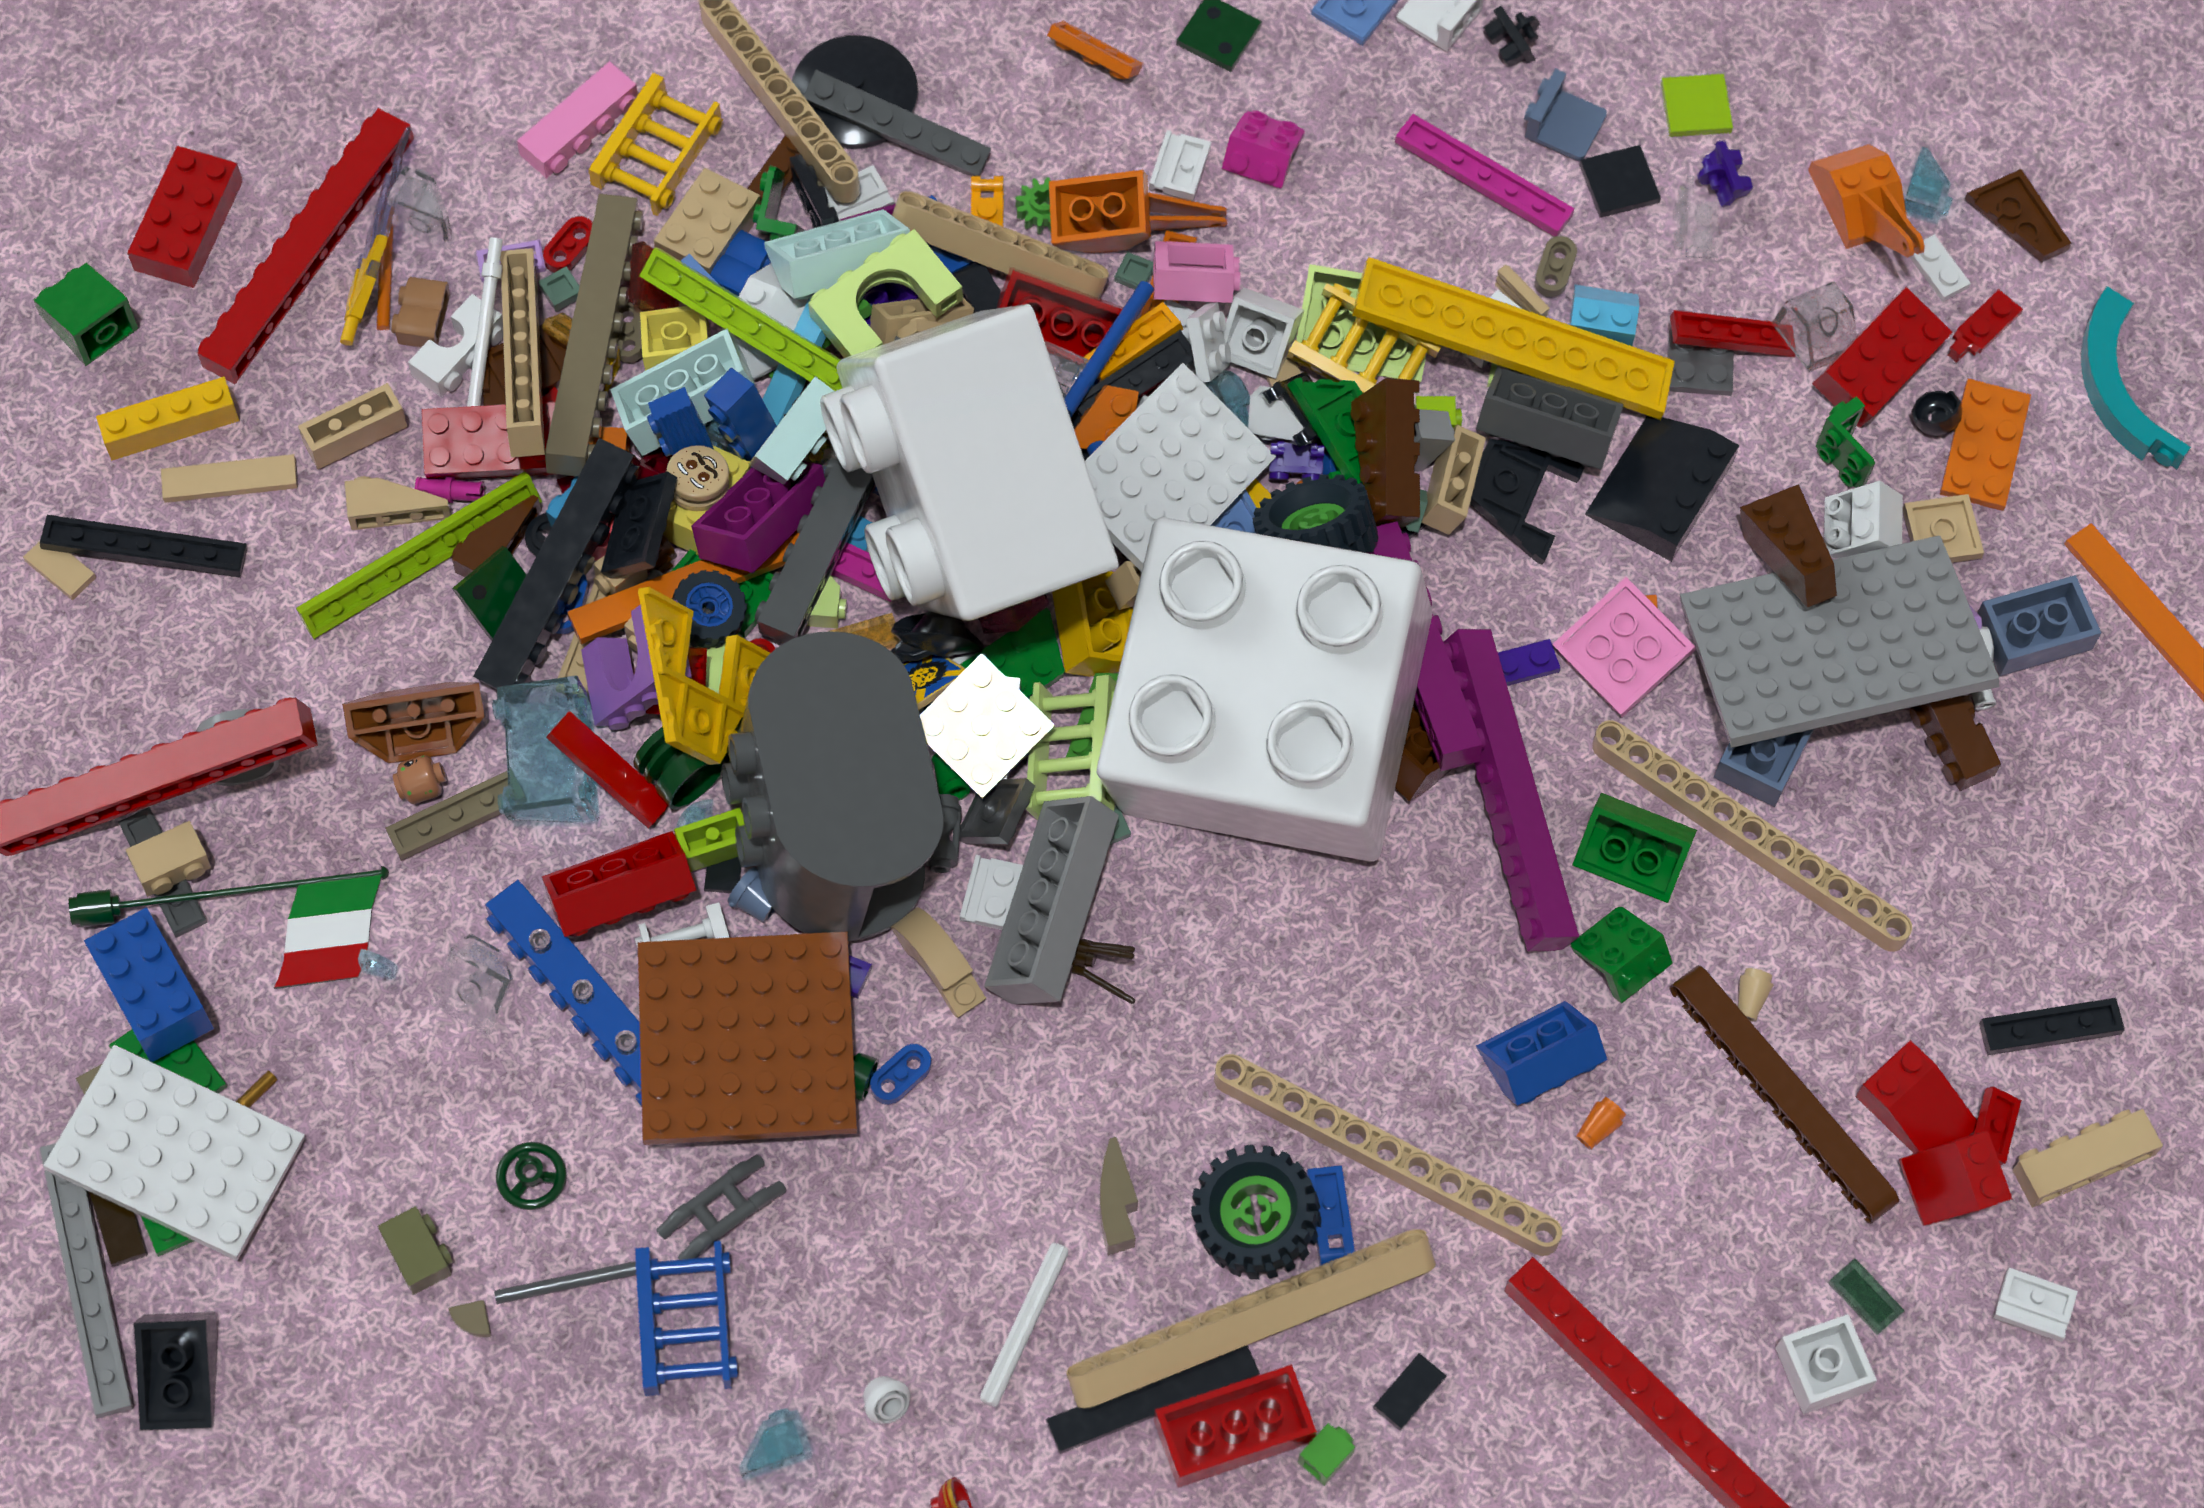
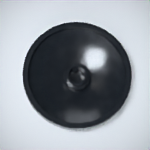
[792,35,918,149]

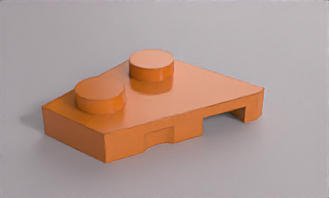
[1074,385,1139,450]

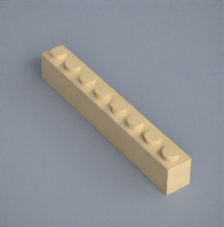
[501,248,545,457]

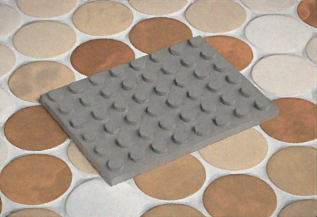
[1680,535,1999,748]

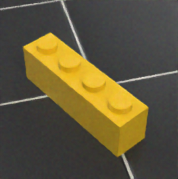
[96,376,239,461]

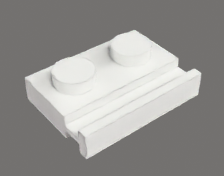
[1149,130,1211,201]
[824,165,894,221]
[960,855,1023,930]
[1993,1267,2078,1342]

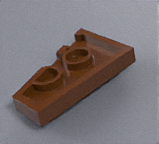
[1964,169,2072,262]

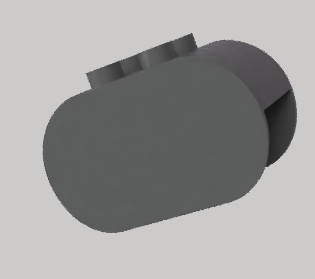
[721,632,944,941]

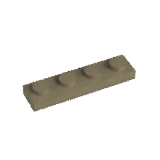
[385,769,526,861]

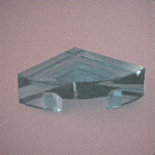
[676,799,714,828]
[358,949,398,980]

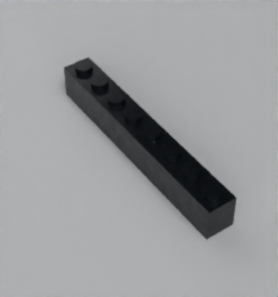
[473,438,641,700]

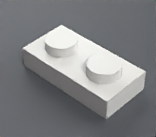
[1909,234,1971,302]

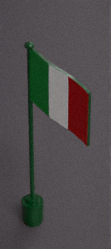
[68,866,389,989]

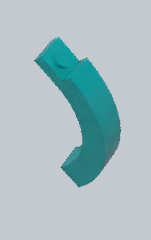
[2081,286,2191,470]

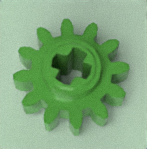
[1015,177,1051,234]

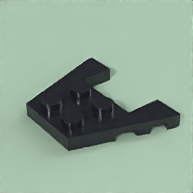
[1470,439,1585,565]

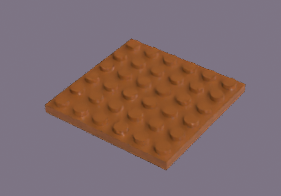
[638,932,857,1145]

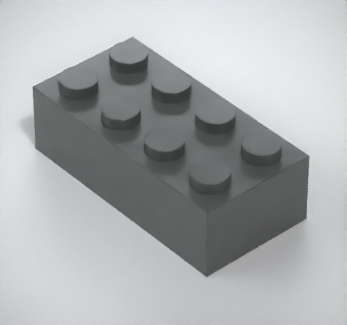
[1476,365,1624,470]

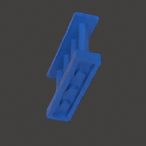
[635,1241,738,1396]

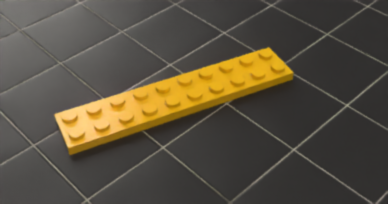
[1352,257,1675,419]

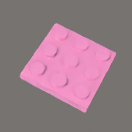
[1552,577,1696,718]

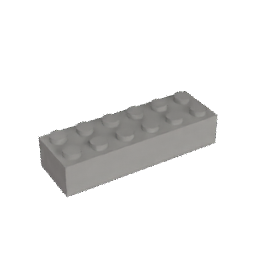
[984,796,1119,1004]

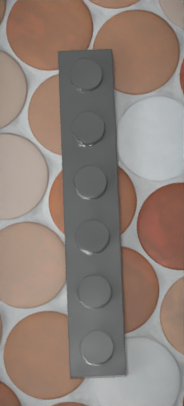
[804,70,991,176]

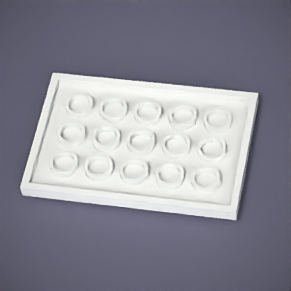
[1085,363,1276,572]
[43,1045,305,1261]

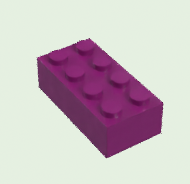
[691,460,826,573]

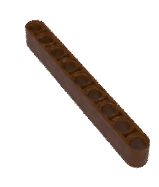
[1670,965,1899,1224]

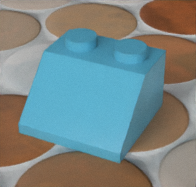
[1569,284,1639,346]

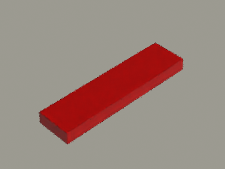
[1670,310,1799,357]
[546,711,668,828]

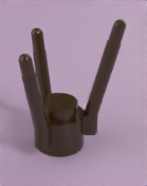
[1072,939,1136,1004]

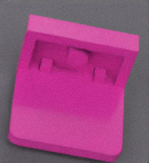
[1221,111,1305,189]

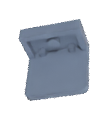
[1524,68,1607,161]

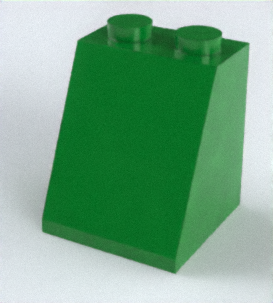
[33,262,139,366]

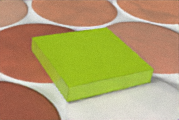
[1660,74,1733,137]

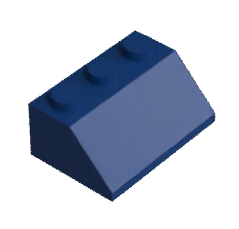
[1476,1001,1608,1106]

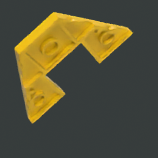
[638,587,770,765]

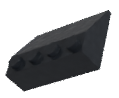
[1585,415,1740,562]

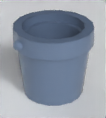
[727,867,775,923]

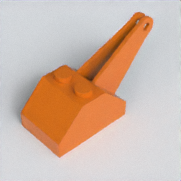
[1808,144,1925,258]
[1049,170,1228,253]

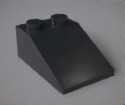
[134,1312,217,1431]

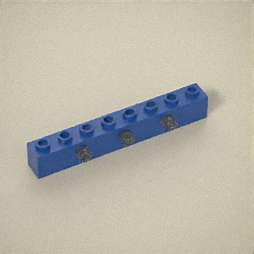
[485,880,642,1107]

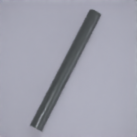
[494,1261,636,1304]

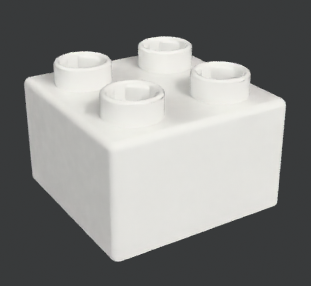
[820,304,1119,621]
[1097,517,1432,861]

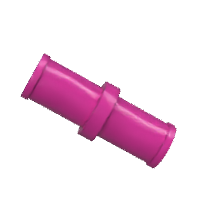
[415,477,485,503]

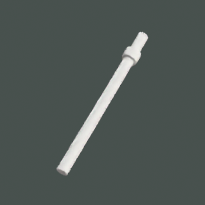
[467,237,503,406]

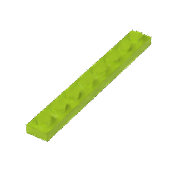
[640,247,843,391]
[296,471,542,639]

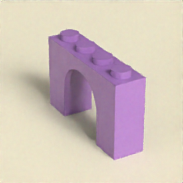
[581,600,692,730]

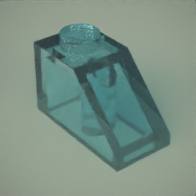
[1904,146,1953,225]
[739,1409,812,1481]

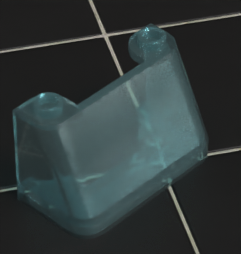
[492,675,599,823]

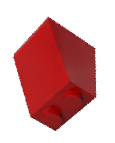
[1898,1131,2013,1226]

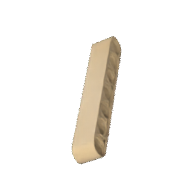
[892,191,1109,298]

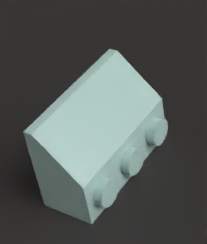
[749,376,834,484]

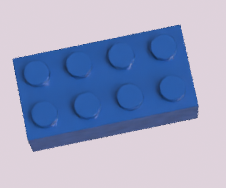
[83,907,214,1062]

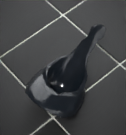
[891,611,984,663]

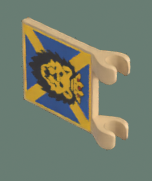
[903,655,966,710]

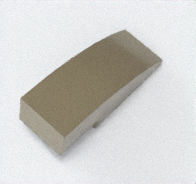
[1099,1137,1138,1256]

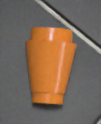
[1576,1097,1626,1150]

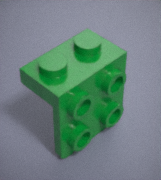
[753,166,806,240]
[1815,396,1875,488]
[1571,907,1673,1004]

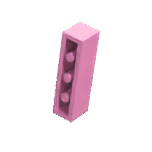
[517,61,638,179]

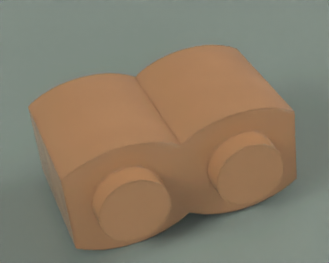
[391,277,450,347]

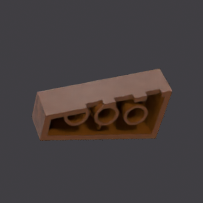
[1351,378,1420,528]
[1740,484,1837,608]
[1910,695,2001,791]

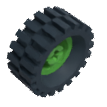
[1252,474,1379,553]
[1191,1144,1322,1280]

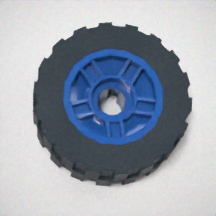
[672,570,747,649]

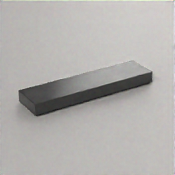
[118,807,207,938]

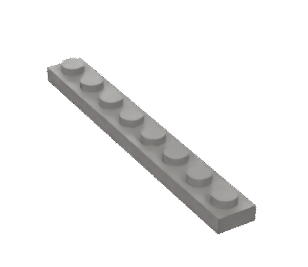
[40,1143,133,1419]

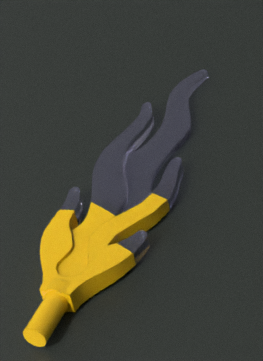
[340,127,411,346]

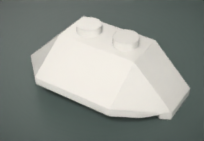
[720,263,808,380]

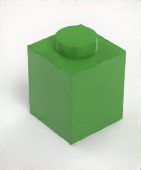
[1298,1423,1355,1486]

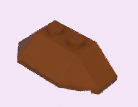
[342,682,485,763]

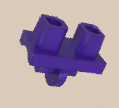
[1697,141,1753,207]

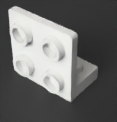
[1396,0,1484,52]

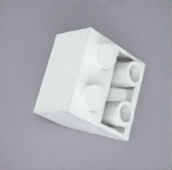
[1824,481,1903,559]

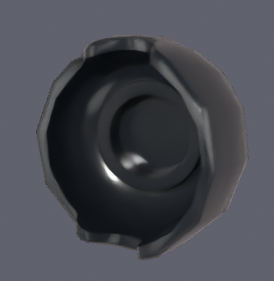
[1912,390,1963,436]

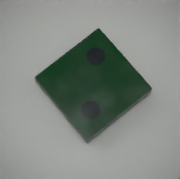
[1176,0,1262,72]
[452,546,527,640]

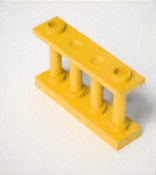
[588,72,723,216]
[1286,283,1441,393]

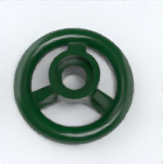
[496,1142,567,1210]

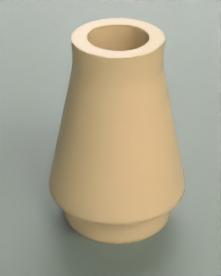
[1738,968,1774,1022]

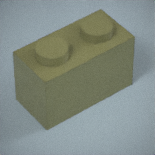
[378,1206,453,1295]

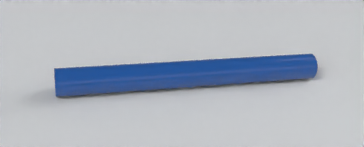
[1064,281,1154,417]

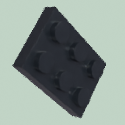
[600,471,678,579]

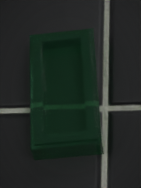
[1828,1258,1905,1336]

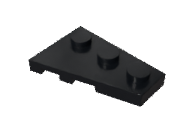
[789,154,839,229]

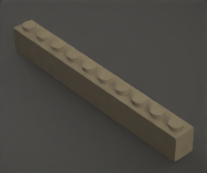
[545,194,643,476]

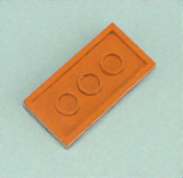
[1939,378,2031,511]

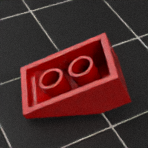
[1856,1040,1977,1153]

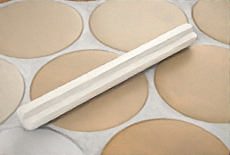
[980,1243,1068,1407]

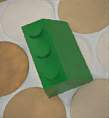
[1572,792,1697,903]

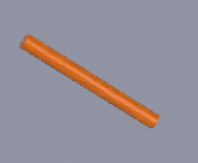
[377,212,394,330]

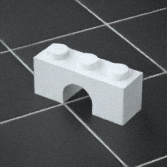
[408,294,503,397]

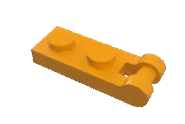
[971,176,1003,226]

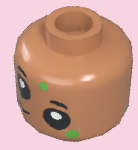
[393,755,447,804]

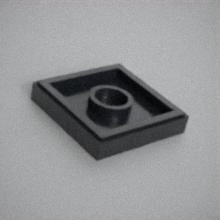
[1579,145,1661,218]

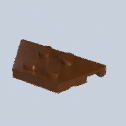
[483,324,568,406]

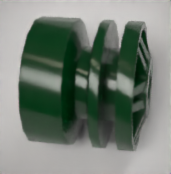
[633,727,725,810]

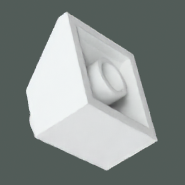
[1223,288,1304,379]

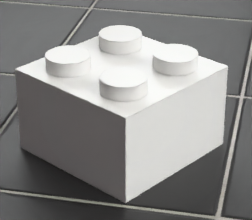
[1775,1314,1877,1414]

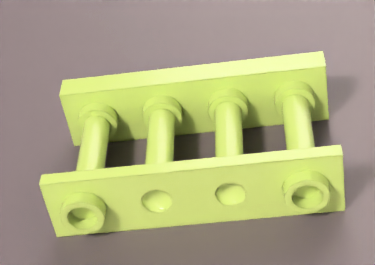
[1026,675,1116,820]

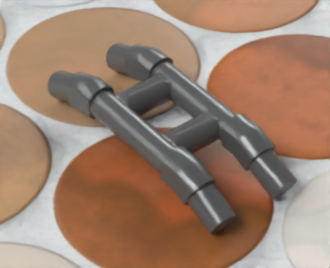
[656,1154,786,1260]

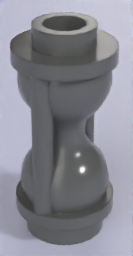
[925,794,962,873]

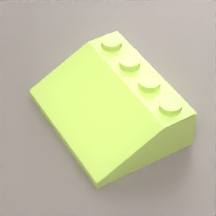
[1296,264,1426,383]

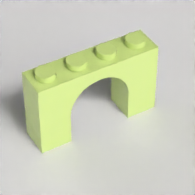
[808,229,963,358]

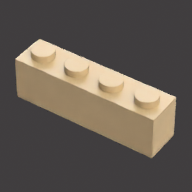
[2012,1109,2163,1208]

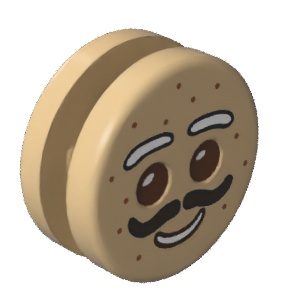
[667,446,729,511]

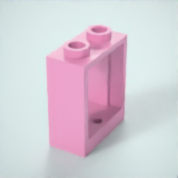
[1153,241,1240,303]

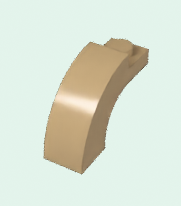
[891,907,986,1017]

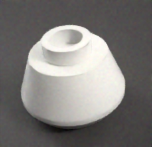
[863,1376,911,1424]

